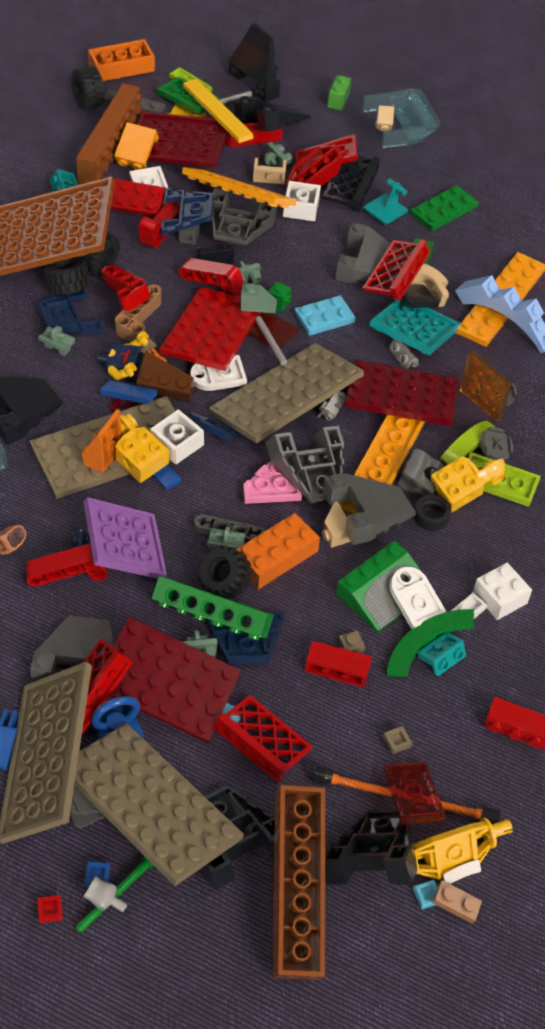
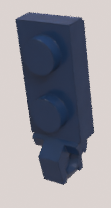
[188,412,238,442]

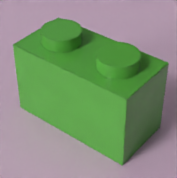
[328,75,351,111]

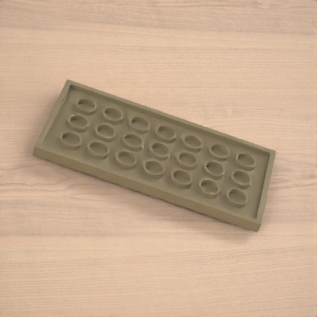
[209,343,364,444]
[29,396,196,499]
[0,662,92,844]
[74,723,244,886]

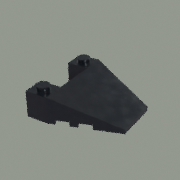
[228,23,280,102]
[234,96,311,132]
[0,377,63,445]
[202,785,275,890]
[325,809,418,885]

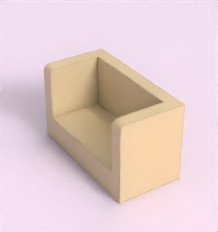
[253,158,287,184]

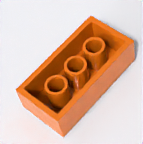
[88,39,155,82]
[236,513,320,590]

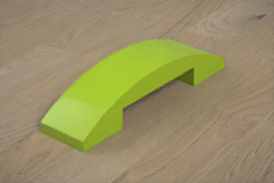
[440,421,495,465]

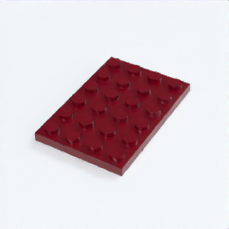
[137,112,229,168]
[345,360,459,427]
[109,617,241,744]

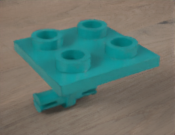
[363,178,408,226]

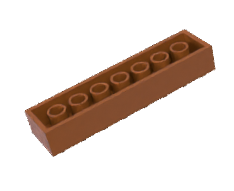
[76,83,142,184]
[273,785,325,980]

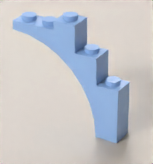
[455,275,545,353]

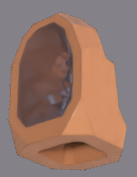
[0,525,26,555]

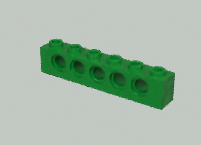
[152,576,274,640]

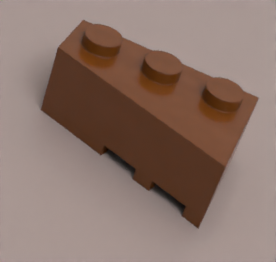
[137,351,195,403]

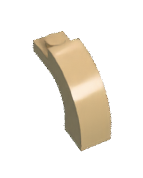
[395,261,449,307]

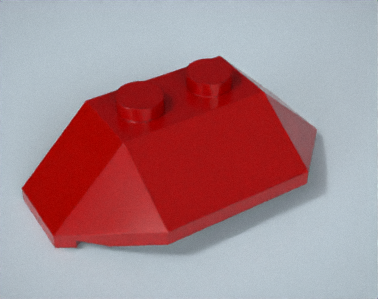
[285,145,344,188]

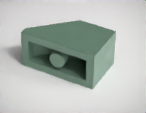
[241,284,277,313]

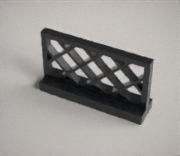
[323,156,380,212]

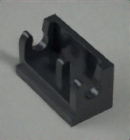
[197,242,234,264]

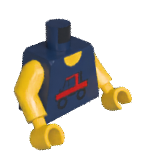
[98,331,149,382]

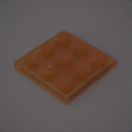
[460,351,512,422]

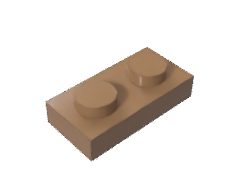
[432,880,482,923]

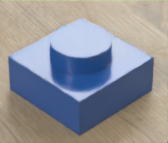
[85,862,111,887]

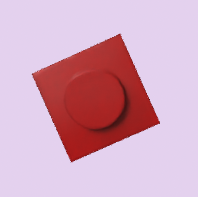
[37,895,63,923]

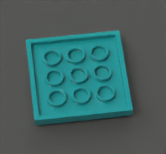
[369,300,461,355]

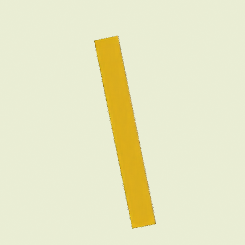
[183,79,253,143]

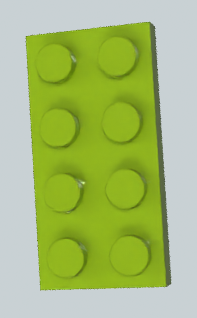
[468,452,541,507]

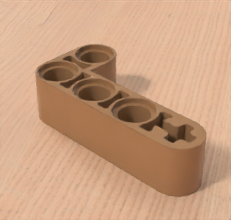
[115,284,161,342]

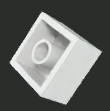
[283,181,321,221]
[150,409,204,464]
[473,562,532,620]

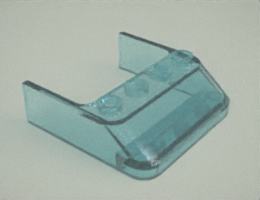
[362,89,440,149]

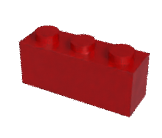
[305,641,372,688]
[484,697,545,750]

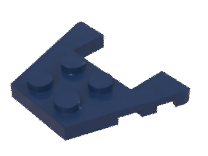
[161,188,214,236]
[37,289,104,335]
[205,612,284,664]

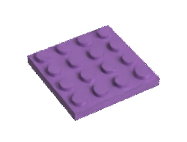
[83,497,167,579]

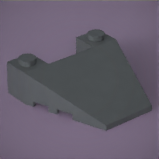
[211,188,277,245]
[336,222,408,284]
[265,425,344,503]
[323,473,416,545]
[30,615,114,683]

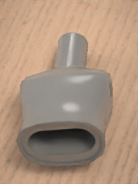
[83,876,128,912]

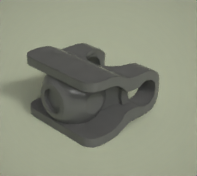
[397,449,444,497]
[70,786,106,828]

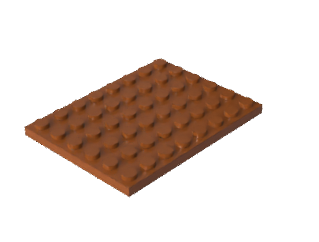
[0,176,115,276]

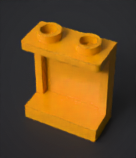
[114,122,159,170]

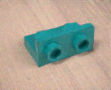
[50,169,78,191]
[417,632,466,676]

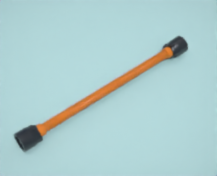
[313,766,501,824]

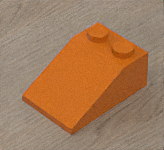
[82,409,122,473]

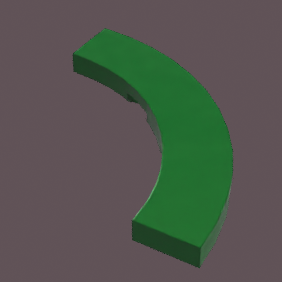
[387,609,475,677]

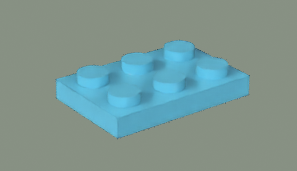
[294,295,356,336]

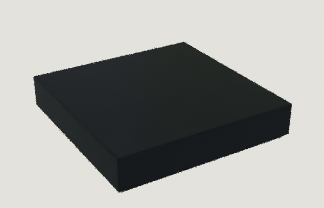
[401,285,439,308]

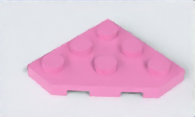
[243,461,302,504]

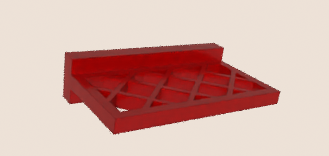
[363,240,431,301]
[82,638,133,733]
[215,695,313,783]

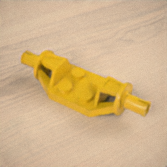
[414,817,513,880]

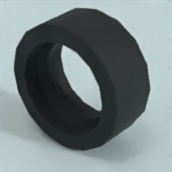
[414,494,451,531]

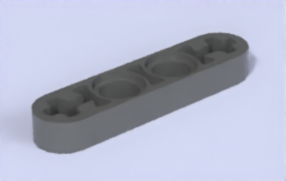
[194,514,266,544]

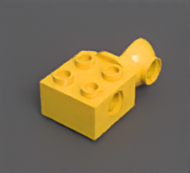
[115,414,169,484]
[431,456,506,513]

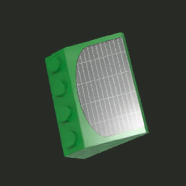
[336,541,433,633]

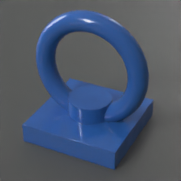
[91,696,144,740]

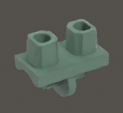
[264,142,292,168]
[237,261,261,284]
[38,326,75,356]
[207,526,246,549]
[183,630,217,658]

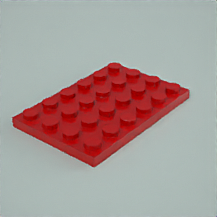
[160,287,261,371]

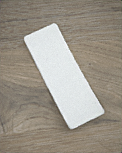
[443,860,481,884]

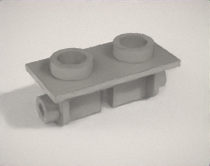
[388,339,419,369]
[317,391,346,421]

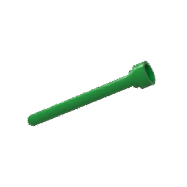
[76,856,155,932]

